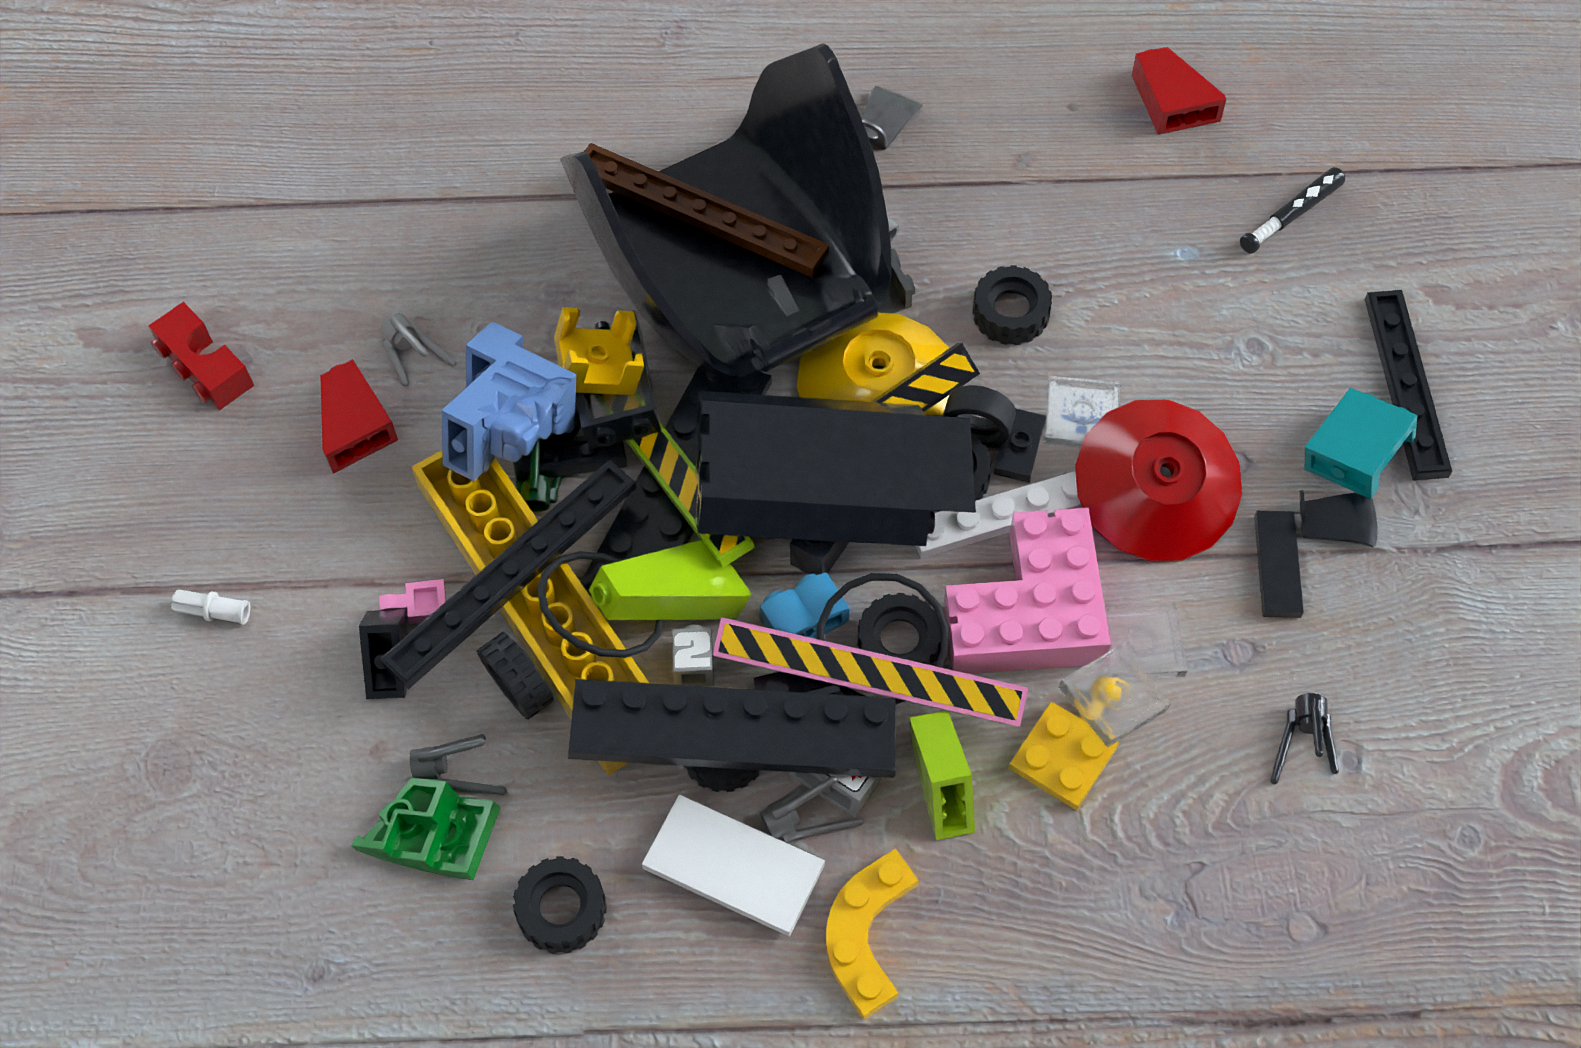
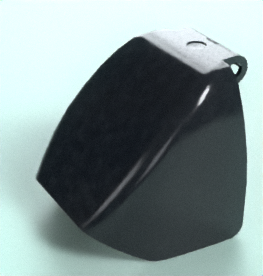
[560,43,891,377]

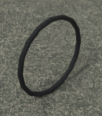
[537,551,664,658]
[816,573,949,705]

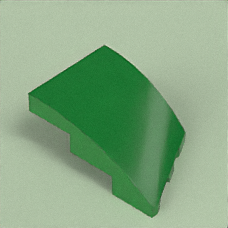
[351,778,500,880]

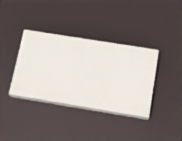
[642,795,825,937]

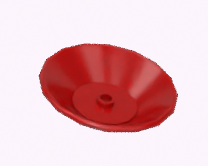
[1075,399,1243,561]

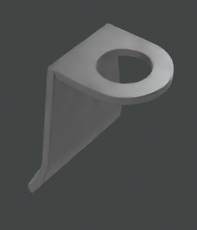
[862,85,923,149]

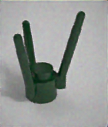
[513,439,563,512]

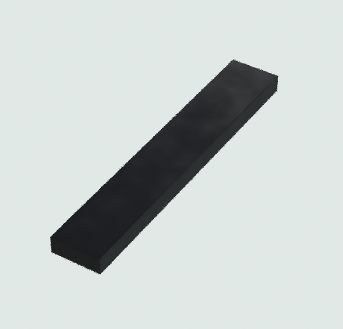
[1364,290,1453,481]

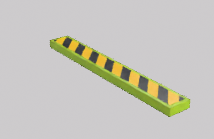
[590,392,755,568]

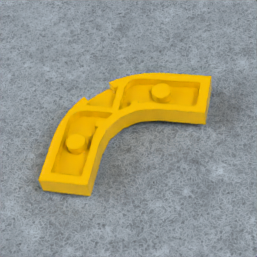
[826,848,919,1021]

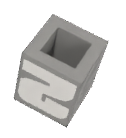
[672,625,714,687]

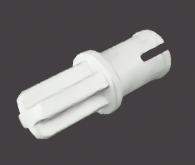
[171,589,251,625]

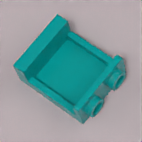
[1304,387,1417,499]

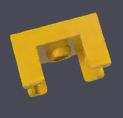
[554,307,644,395]

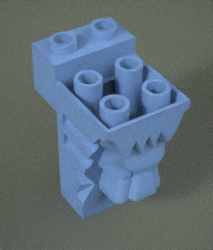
[442,321,576,481]

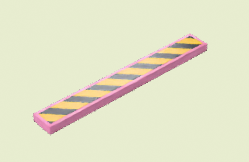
[712,617,1029,727]

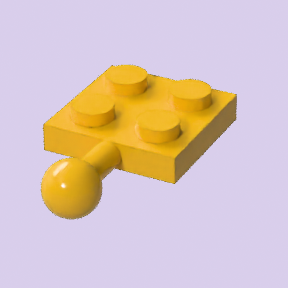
[1009,678,1121,811]

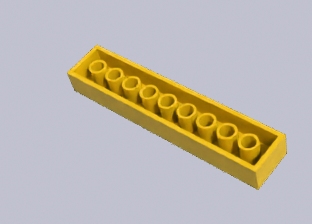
[411,450,649,776]

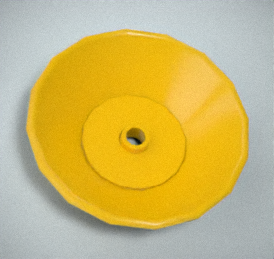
[796,313,949,416]

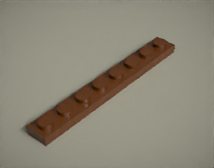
[584,143,829,278]

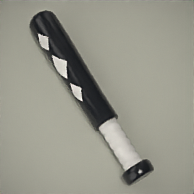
[1240,167,1346,254]

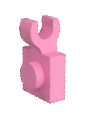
[379,579,446,624]

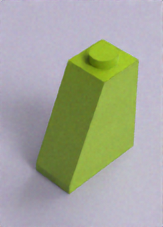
[909,710,975,840]

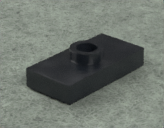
[994,408,1046,483]

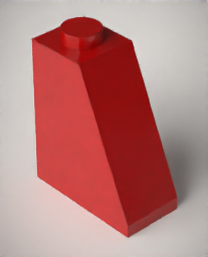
[1131,47,1227,135]
[320,359,398,474]

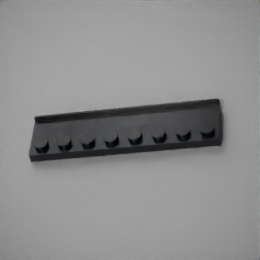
[568,679,896,778]

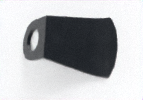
[1299,490,1378,547]

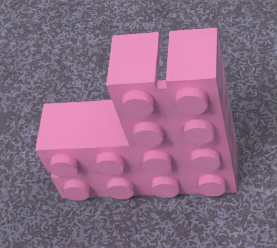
[943,508,1111,674]

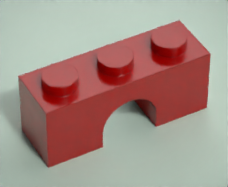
[148,301,254,411]

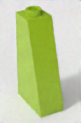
[589,540,752,620]

